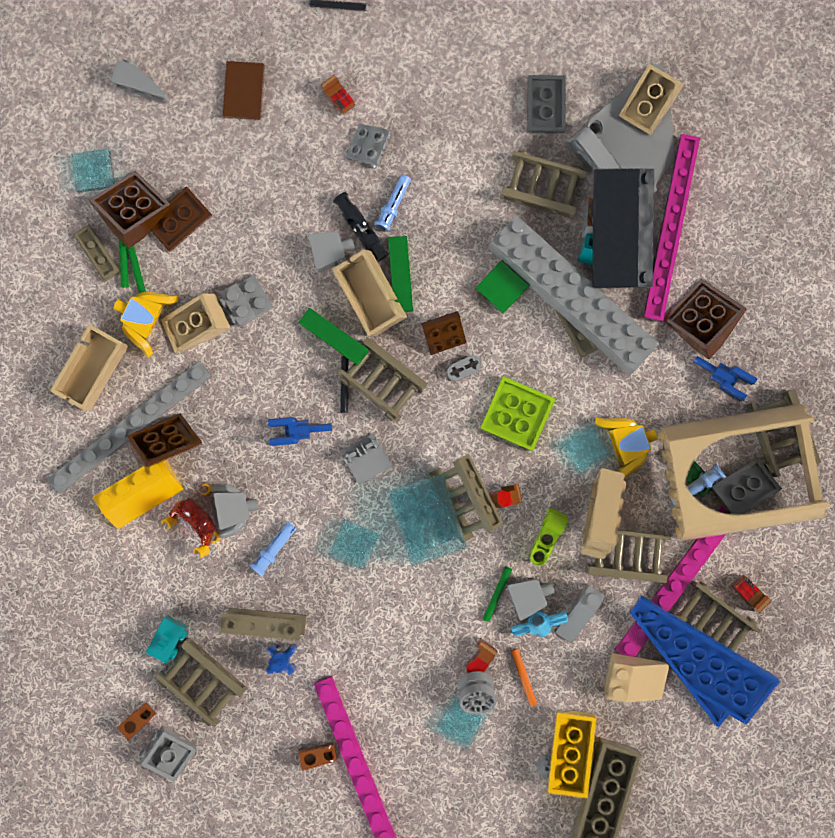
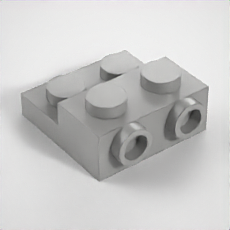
[220,275,274,327]
[139,725,197,782]

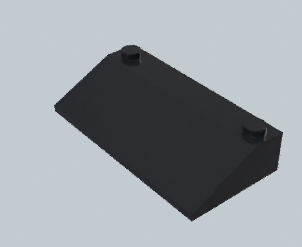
[593,168,654,288]

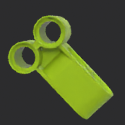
[530,507,568,566]

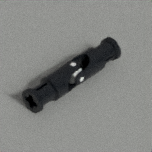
[333,192,389,263]

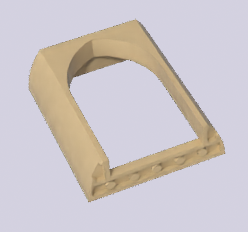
[658,404,830,541]

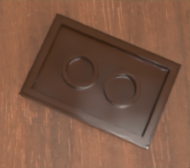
[222,61,265,120]
[151,186,212,252]

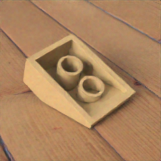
[619,64,684,135]
[161,293,230,353]
[604,653,669,702]

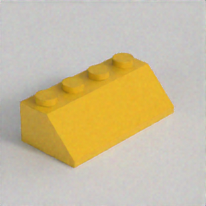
[93,459,184,529]
[547,710,597,798]

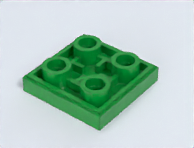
[475,260,529,314]

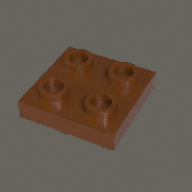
[421,311,467,355]

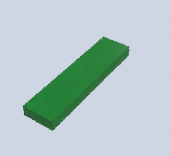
[388,236,413,312]
[298,307,369,366]

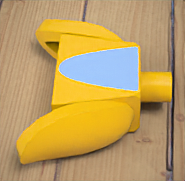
[113,291,179,358]
[595,417,658,479]

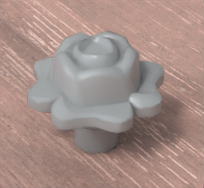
[536,755,552,779]

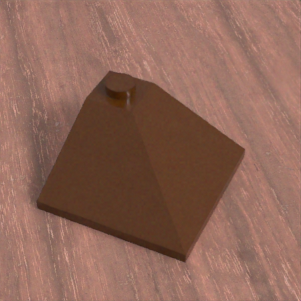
[89,170,171,249]
[663,278,747,360]
[126,413,202,468]

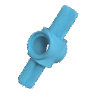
[512,611,568,637]

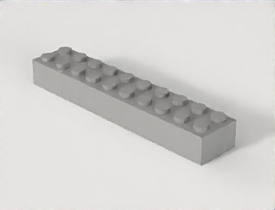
[488,215,659,376]

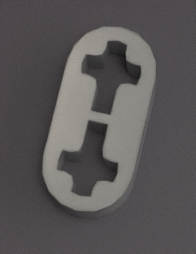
[447,355,481,381]

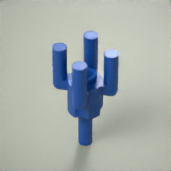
[693,356,758,402]
[268,417,332,446]
[266,643,297,675]

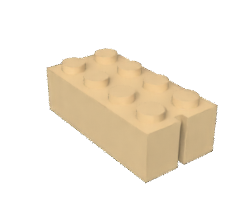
[332,250,407,337]
[50,324,129,412]
[580,468,626,559]

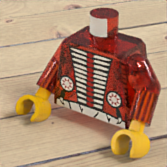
[161,498,216,558]

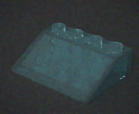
[387,474,467,567]

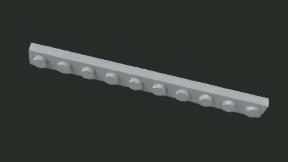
[48,361,212,494]

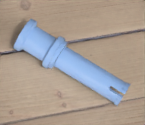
[374,174,411,232]
[669,463,726,505]
[249,521,297,576]

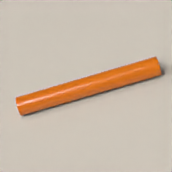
[511,648,537,707]

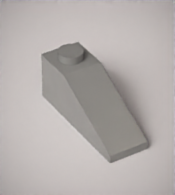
[111,60,170,103]
[555,584,606,643]

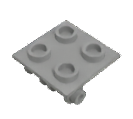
[345,123,391,169]
[340,433,392,485]

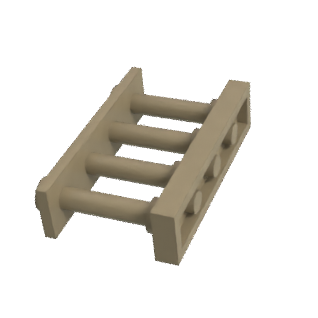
[500,150,587,219]
[338,337,428,422]
[745,389,821,477]
[426,454,503,544]
[586,530,671,583]
[670,581,761,651]
[220,608,306,641]
[155,638,247,728]

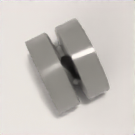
[458,671,496,714]

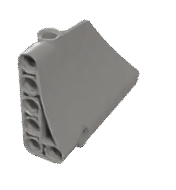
[566,64,675,193]

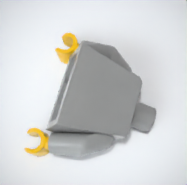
[202,484,258,543]

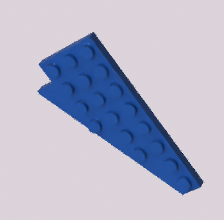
[630,595,780,728]

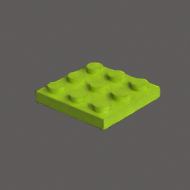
[480,376,556,452]

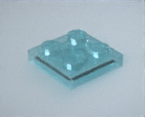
[71,149,115,193]
[559,423,612,476]
[329,519,380,570]
[434,695,488,749]

